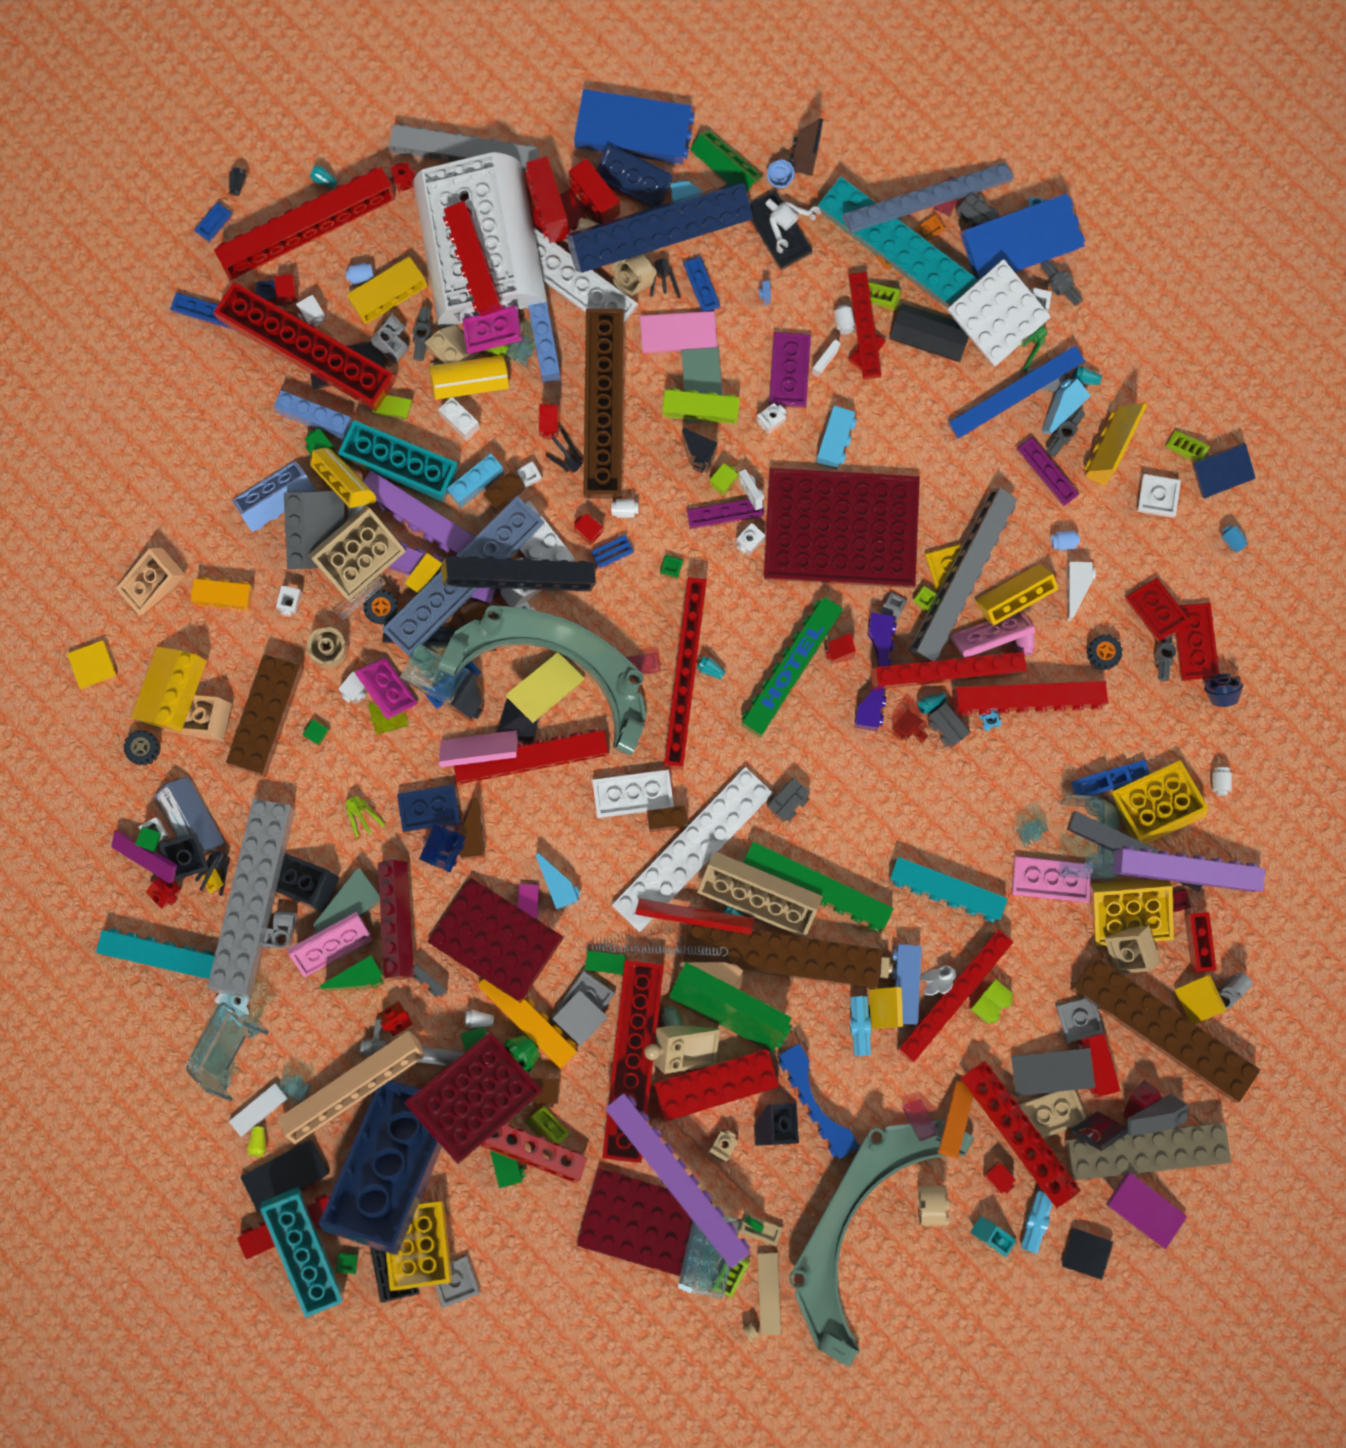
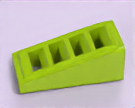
[868,282,902,311]
[1166,430,1210,462]
[714,1257,750,1298]

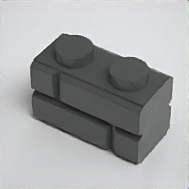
[956,193,1000,227]
[927,703,971,748]
[767,778,810,823]

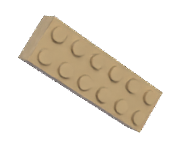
[697,851,823,938]

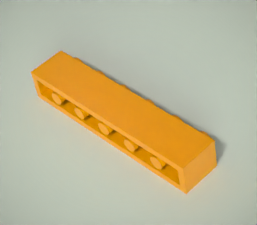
[477,979,578,1069]

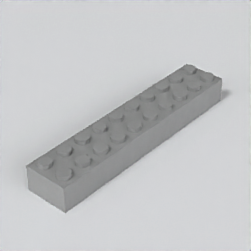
[208,799,295,999]

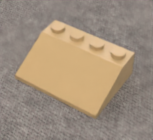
[308,506,406,601]

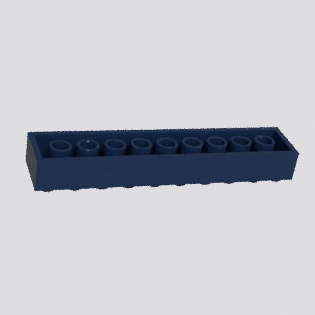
[566,182,753,273]

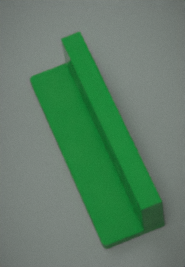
[690,129,763,193]

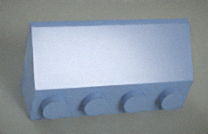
[232,460,315,532]

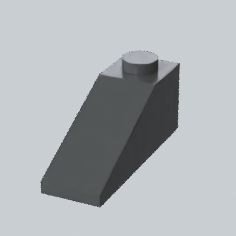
[1128,1094,1188,1136]

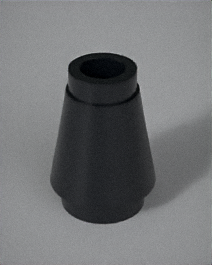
[228,167,247,196]

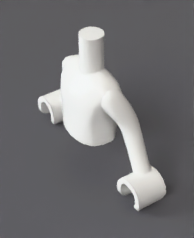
[765,199,821,253]

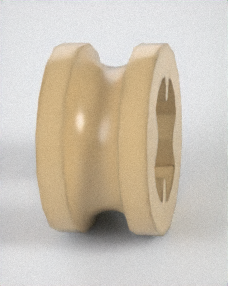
[742,1322,759,1342]

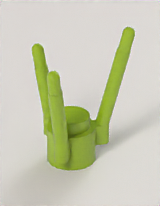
[345,796,385,837]

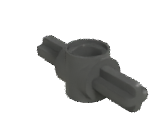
[1040,260,1083,306]
[412,307,432,361]
[1047,409,1085,457]
[1154,635,1176,682]

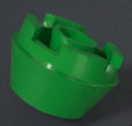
[503,1035,539,1072]

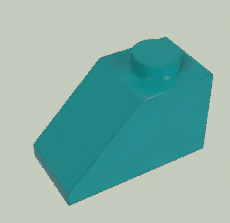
[970,1216,1017,1257]

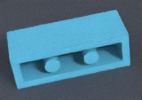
[816,406,857,469]
[447,454,504,508]

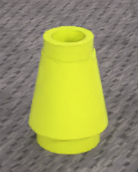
[246,1127,266,1157]

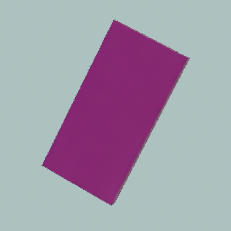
[769,332,811,408]
[1105,1171,1187,1249]

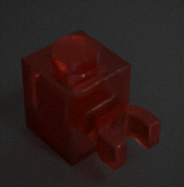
[892,709,928,743]

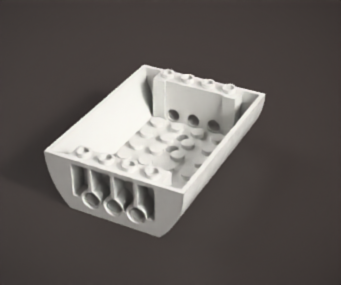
[413,152,547,328]

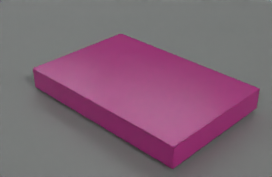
[462,305,522,354]
[355,657,418,720]

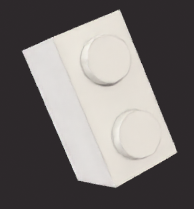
[438,397,480,441]

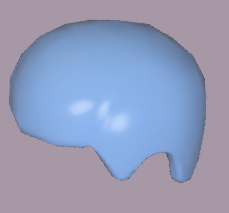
[767,159,795,189]

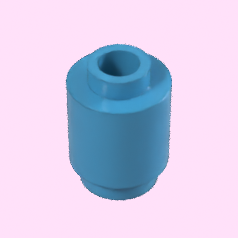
[1221,524,1248,553]

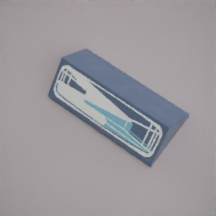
[154,777,225,855]

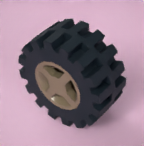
[123,730,161,766]

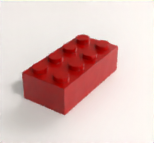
[524,156,570,244]

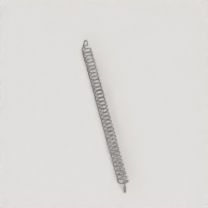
[586,943,728,956]

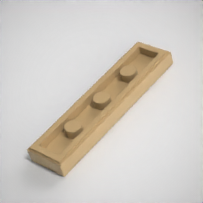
[757,1253,781,1336]

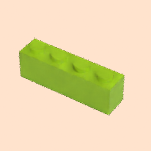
[662,388,740,425]

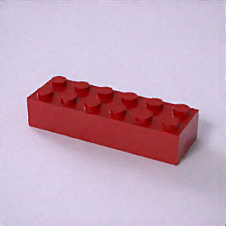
[654,1049,779,1122]

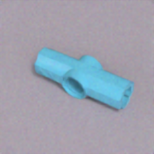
[850,996,871,1056]
[1020,1191,1052,1254]

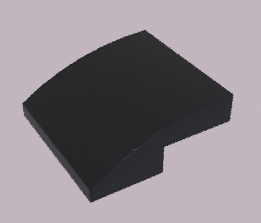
[1062,1228,1114,1280]

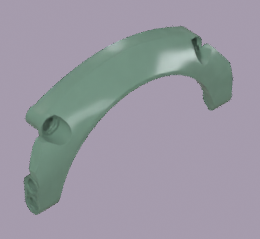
[437,606,646,756]

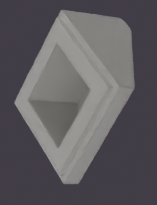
[881,592,908,621]

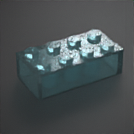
[678,1215,741,1299]

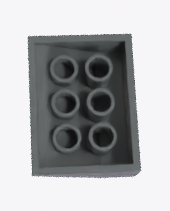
[284,490,345,569]

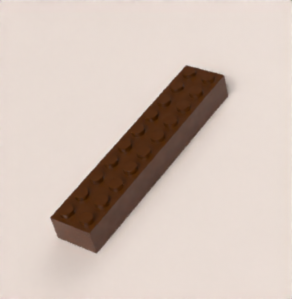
[583,308,624,499]
[683,924,883,989]
[1071,956,1261,1103]

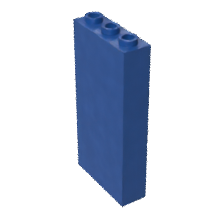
[574,89,695,164]
[960,193,1085,280]

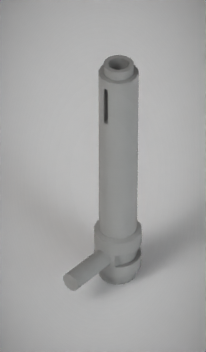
[360,1020,464,1066]

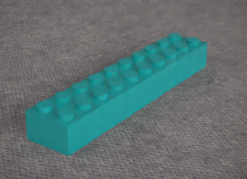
[818,176,979,308]

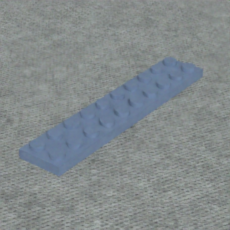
[382,496,545,657]

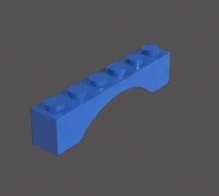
[777,1043,860,1159]

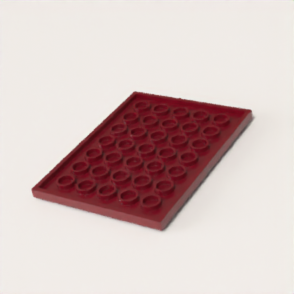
[764,468,920,588]

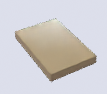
[1019,1090,1086,1138]

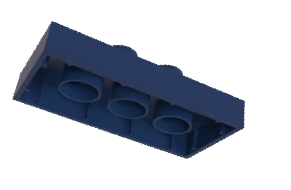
[319,1080,442,1256]

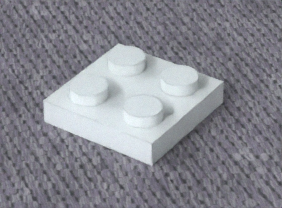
[1137,474,1181,518]

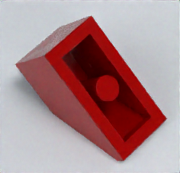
[539,404,560,440]
[824,633,856,664]

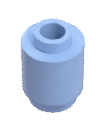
[345,263,374,284]
[1051,530,1080,551]

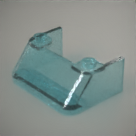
[1059,795,1120,880]
[186,1002,269,1101]

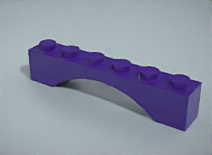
[854,613,897,731]

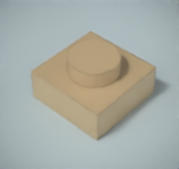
[879,958,893,979]

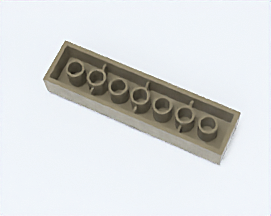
[1065,1123,1231,1180]

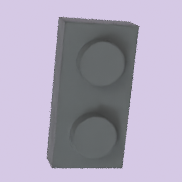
[413,965,447,998]

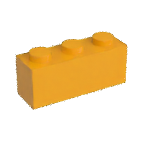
[190,577,254,611]

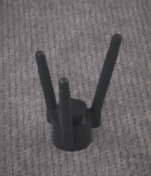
[650,259,681,298]
[545,429,583,473]
[195,850,230,896]

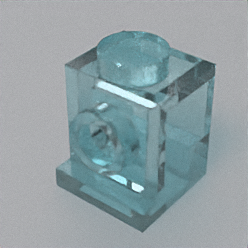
[506,335,536,367]
[1016,818,1048,848]
[279,1074,313,1102]

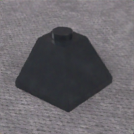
[450,672,483,722]
[497,698,542,743]
[159,833,209,881]
[754,1104,799,1146]

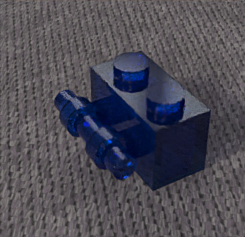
[419,823,466,873]

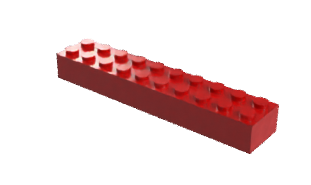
[214,167,395,281]
[214,282,396,411]
[602,960,664,1163]

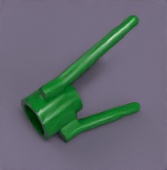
[1022,325,1048,371]

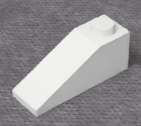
[1067,562,1096,622]

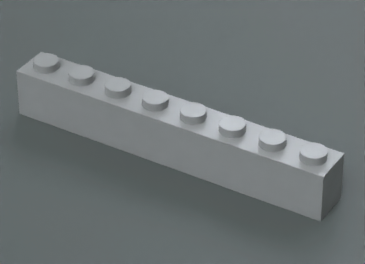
[389,124,539,174]

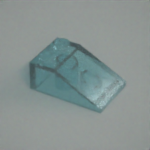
[400,644,470,708]

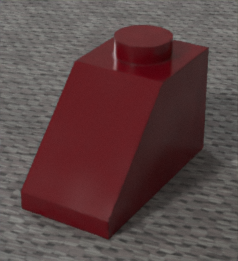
[1123,1079,1163,1121]

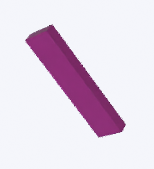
[1017,437,1079,507]
[687,499,764,529]
[111,829,177,883]

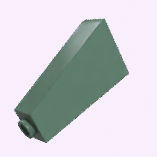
[313,868,380,934]

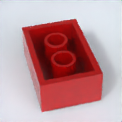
[568,158,620,224]

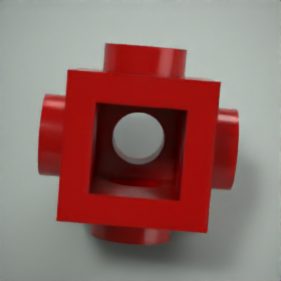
[389,162,416,192]
[146,877,181,909]
[379,1001,413,1037]

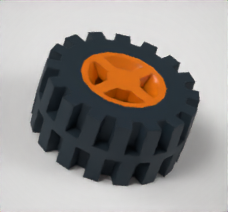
[363,590,398,624]
[1086,634,1123,670]

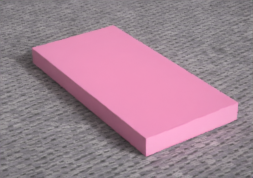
[640,311,717,353]
[950,610,1036,658]
[439,730,518,767]
[1011,856,1092,903]
[287,912,373,978]

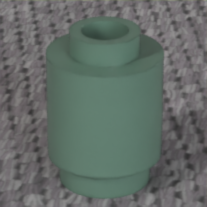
[659,1006,683,1027]

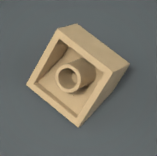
[425,325,479,364]
[1105,926,1160,974]

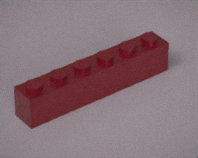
[378,859,414,980]

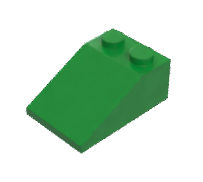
[320,955,385,992]

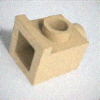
[709,1130,738,1162]

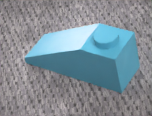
[1042,379,1091,434]
[536,854,580,911]

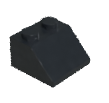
[682,427,718,473]

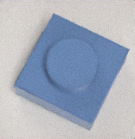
[758,281,771,305]

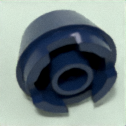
[1204,673,1243,707]

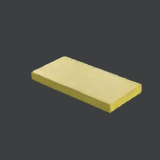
[506,652,585,723]

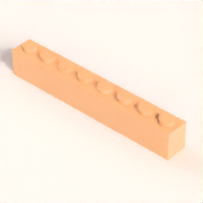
[278,1031,425,1144]

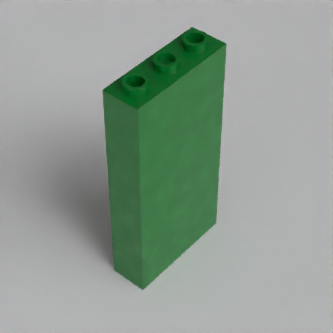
[669,962,792,1053]

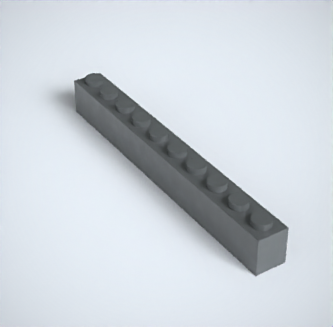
[908,487,1018,662]

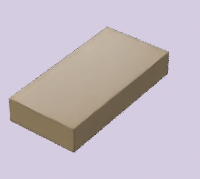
[739,1213,783,1246]

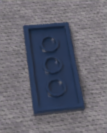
[596,143,675,207]

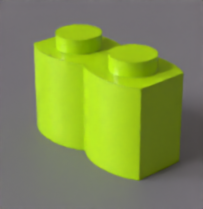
[969,979,1014,1025]

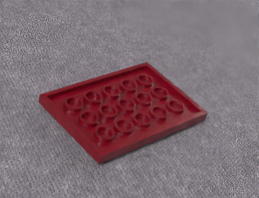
[427,877,564,1003]
[405,1032,543,1165]
[576,1168,713,1280]

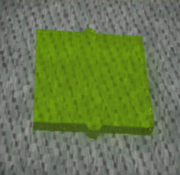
[368,703,409,735]

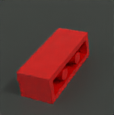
[1185,912,1217,974]
[1077,1034,1121,1098]

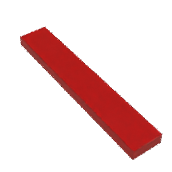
[848,272,882,380]
[636,899,754,934]

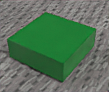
[660,555,684,579]
[303,719,329,746]
[135,827,162,852]
[744,1216,764,1233]
[336,1252,359,1275]

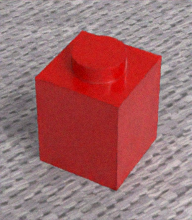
[274,274,298,305]
[574,513,603,546]
[983,1162,1016,1194]

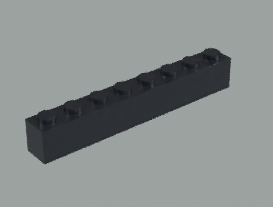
[441,556,596,592]

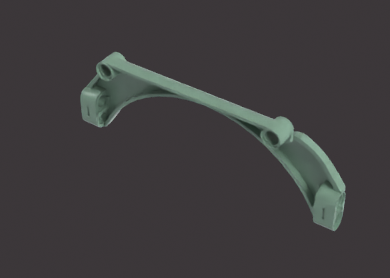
[789,1119,975,1368]

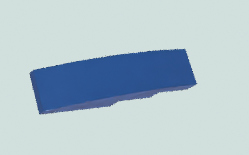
[1071,760,1150,800]

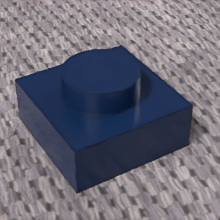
[256,280,277,301]

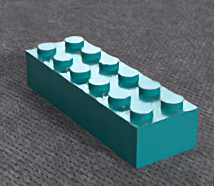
[338,420,459,502]
[260,1187,343,1318]

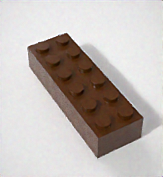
[226,654,303,777]

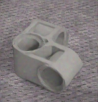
[371,314,408,364]
[263,911,297,949]
[1218,972,1254,1010]

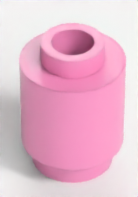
[1015,633,1035,655]

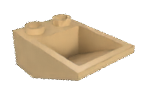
[644,1025,720,1074]

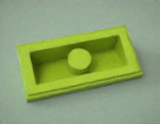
[526,1107,570,1144]

